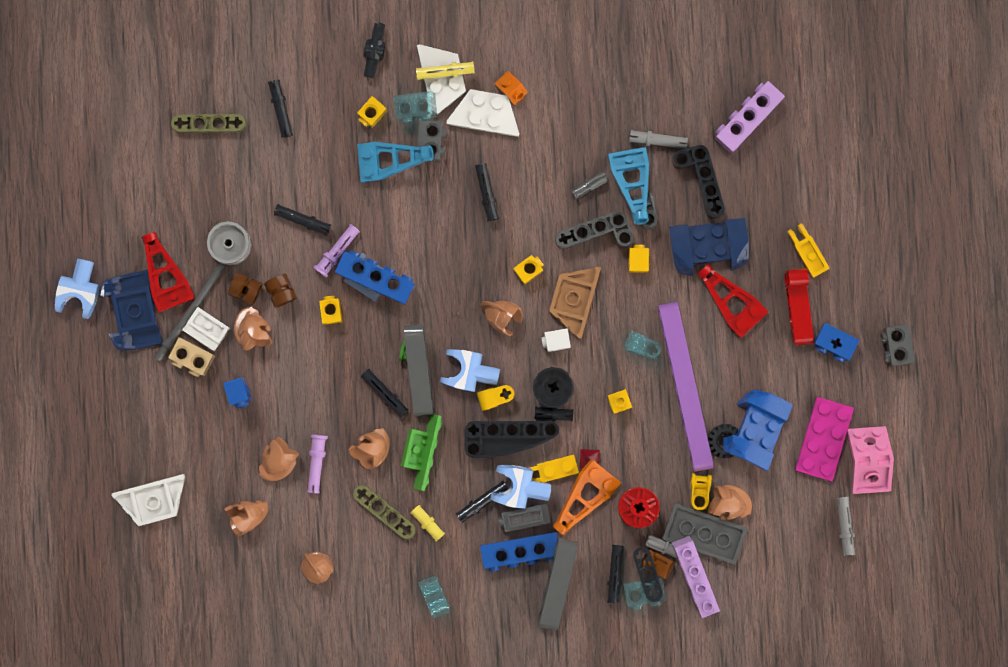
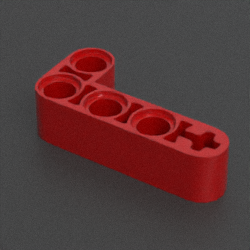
[784,268,814,346]

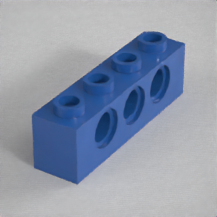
[335,250,415,305]
[480,532,557,572]

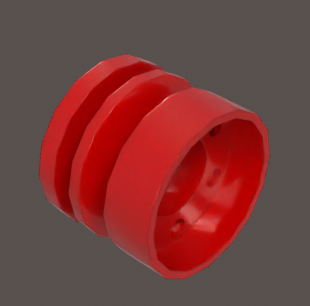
[617,487,660,528]

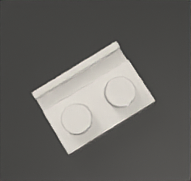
[182,307,230,351]

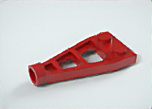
[141,232,195,313]
[697,264,768,338]

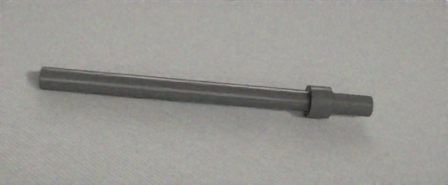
[154,263,225,362]

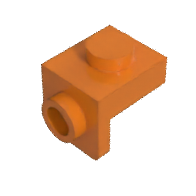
[494,71,528,105]

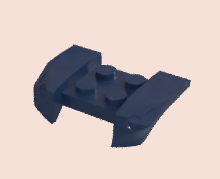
[669,218,749,276]
[101,270,162,351]

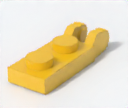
[787,224,830,278]
[530,455,579,483]

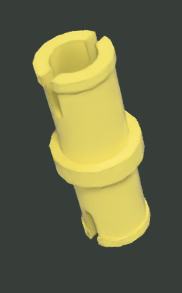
[411,505,445,541]

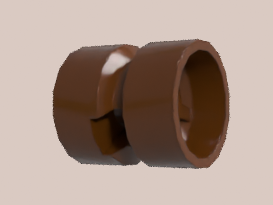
[228,272,263,305]
[264,273,297,308]

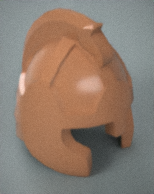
[481,301,523,336]
[234,306,272,351]
[349,428,390,470]
[259,436,299,481]
[708,485,752,520]
[224,501,268,537]
[301,552,334,584]

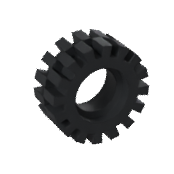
[708,424,738,459]

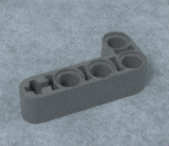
[555,211,633,249]

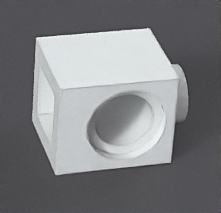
[541,329,571,352]

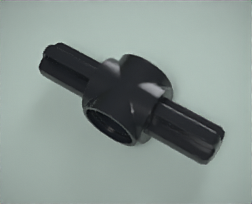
[363,22,386,78]

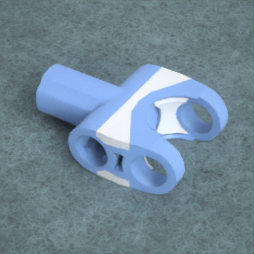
[55,259,100,319]
[440,349,500,392]
[490,465,551,508]

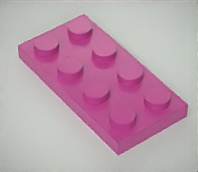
[795,397,854,481]

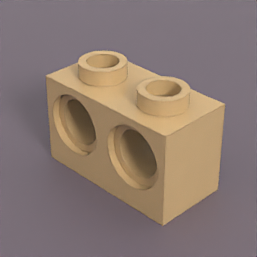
[168,338,215,377]

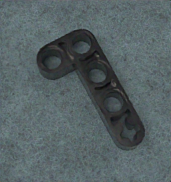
[672,145,725,219]

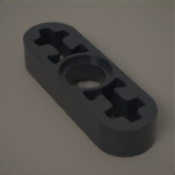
[633,547,663,602]

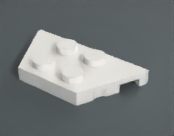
[417,45,466,117]
[446,89,519,137]
[112,474,185,526]

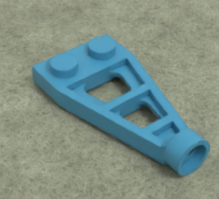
[357,142,434,183]
[608,147,649,225]

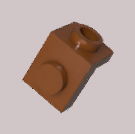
[641,550,675,580]

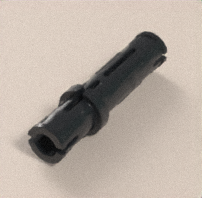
[268,80,293,138]
[475,163,499,222]
[274,204,331,236]
[361,369,409,418]
[455,480,508,523]
[607,545,624,604]

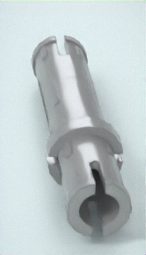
[629,130,688,149]
[836,497,855,556]

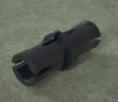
[534,406,574,422]

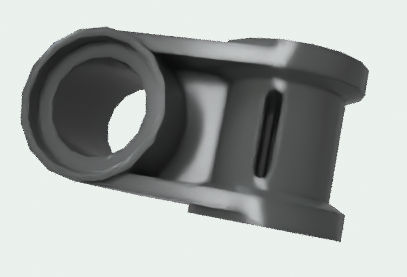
[633,191,658,230]

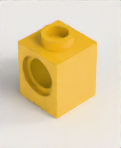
[357,96,387,128]
[628,245,649,273]
[513,255,544,285]
[319,296,342,325]
[607,389,632,414]

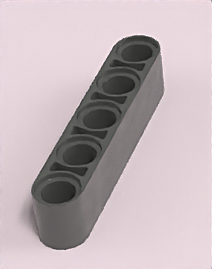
[404,324,434,416]
[538,538,578,631]

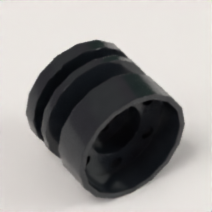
[533,367,575,408]

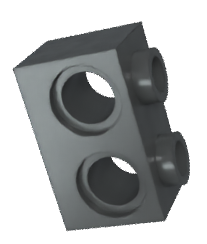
[418,120,446,162]
[881,325,915,367]

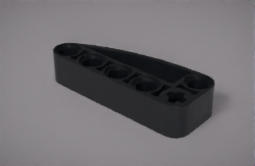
[465,421,559,458]

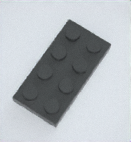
[662,503,748,564]

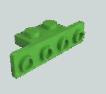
[401,414,442,491]

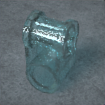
[623,330,661,359]

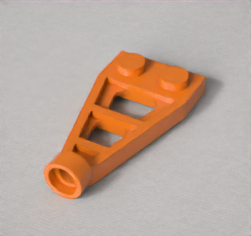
[553,459,621,536]

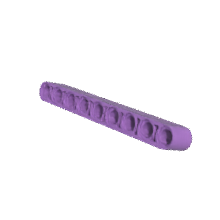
[658,301,714,472]

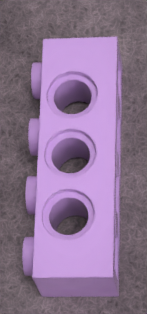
[715,81,785,154]
[672,536,720,618]

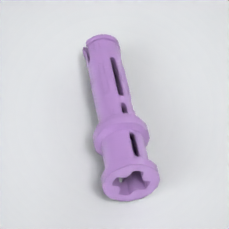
[313,224,360,278]
[307,434,328,493]

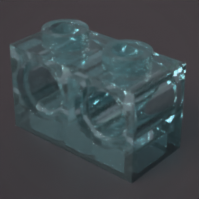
[393,91,437,123]
[418,575,451,619]
[623,577,666,610]

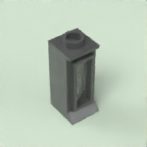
[498,503,551,532]

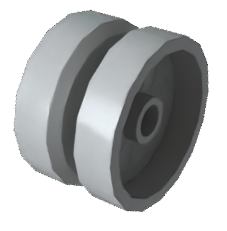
[207,221,252,266]

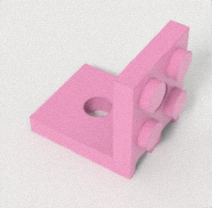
[847,426,894,494]

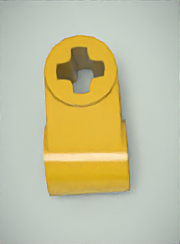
[477,385,515,411]
[690,473,712,511]

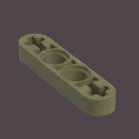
[171,114,246,133]
[353,485,416,539]

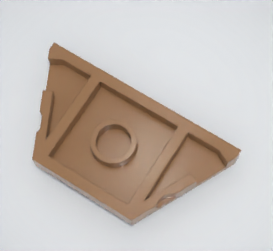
[549,267,601,339]

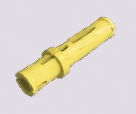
[416,61,475,80]

